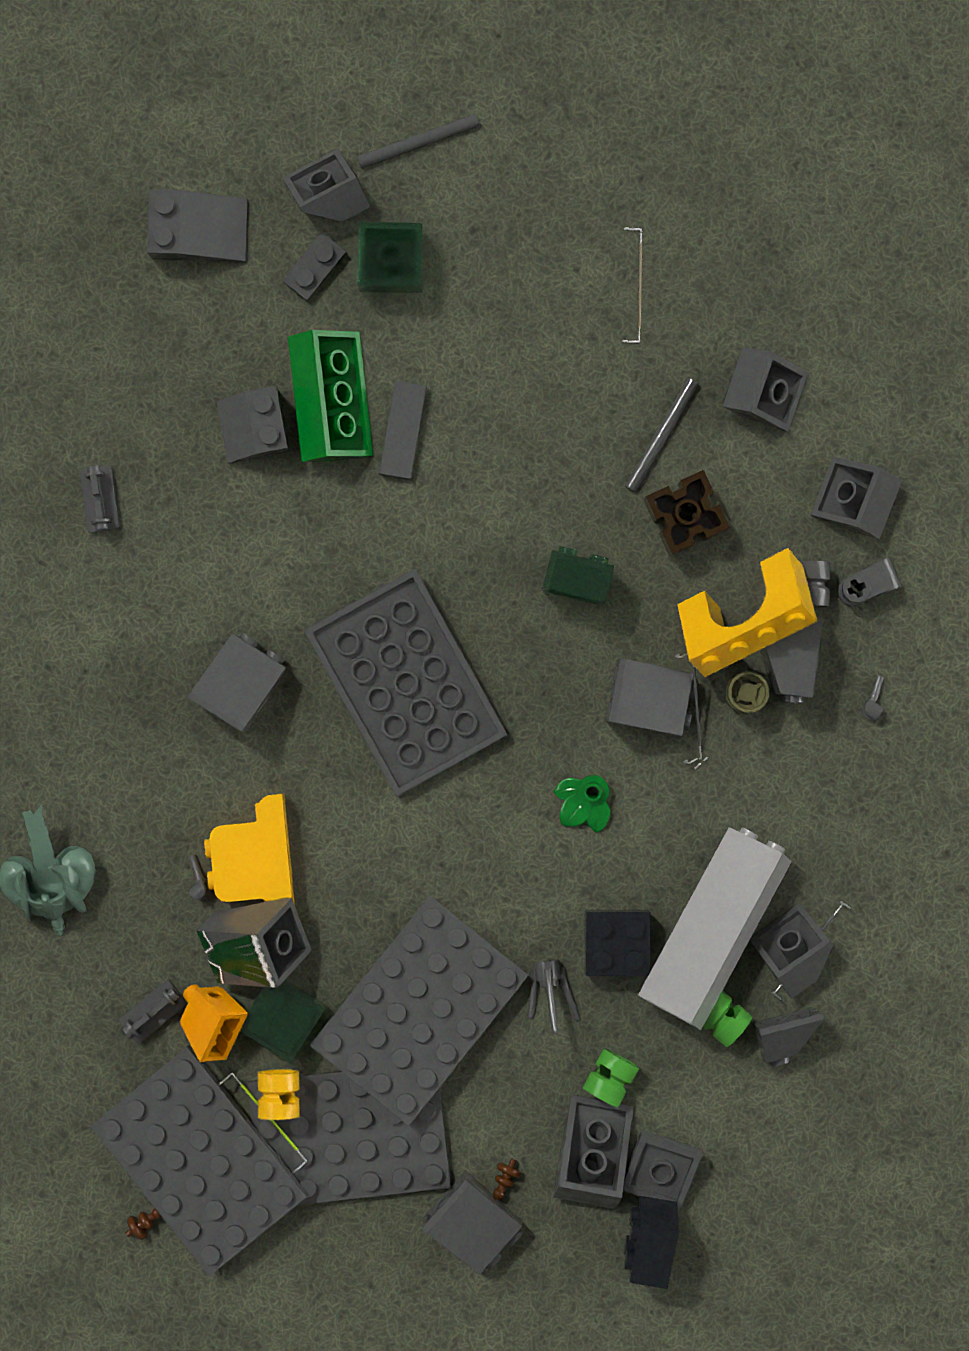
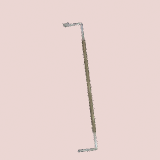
[622,227,642,343]

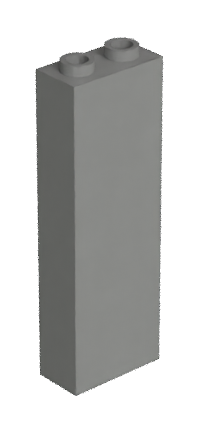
[638,827,792,1030]

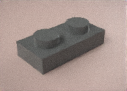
[283,232,347,302]

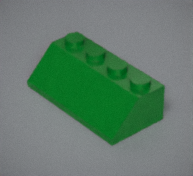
[288,330,373,462]

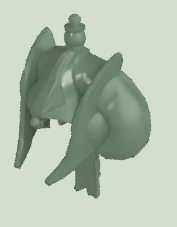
[0,805,96,936]

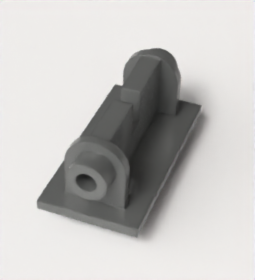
[79,466,120,533]
[119,979,188,1044]

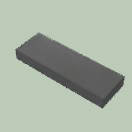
[379,381,427,480]

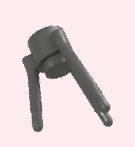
[528,960,580,1034]

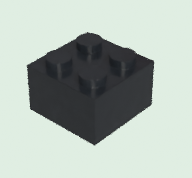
[585,909,650,976]
[624,1196,679,1289]

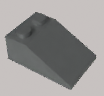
[147,189,248,262]
[553,1095,633,1209]

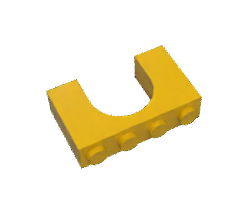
[677,548,817,677]

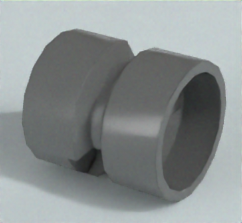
[800,561,830,608]

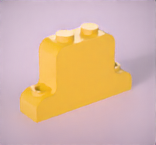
[204,794,295,905]

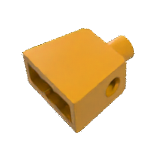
[180,984,248,1062]

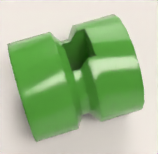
[703,990,753,1047]
[583,1048,640,1107]

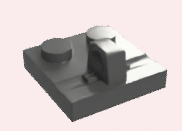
[623,1130,702,1209]

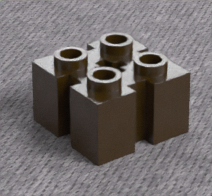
[643,470,730,557]

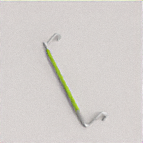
[219,1073,307,1173]

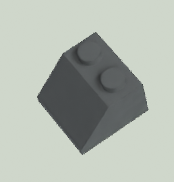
[723,347,808,432]
[217,386,290,464]
[811,456,902,539]

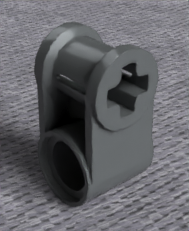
[838,557,902,606]

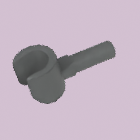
[861,675,884,722]
[189,855,213,901]

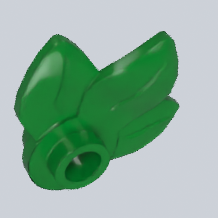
[553,775,611,833]

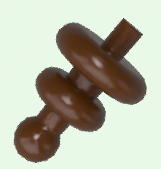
[493,1158,522,1200]
[125,1208,162,1240]

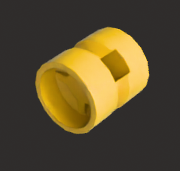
[258,1069,300,1120]

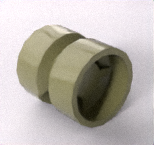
[724,672,769,713]

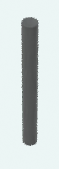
[357,114,479,169]
[625,378,699,492]

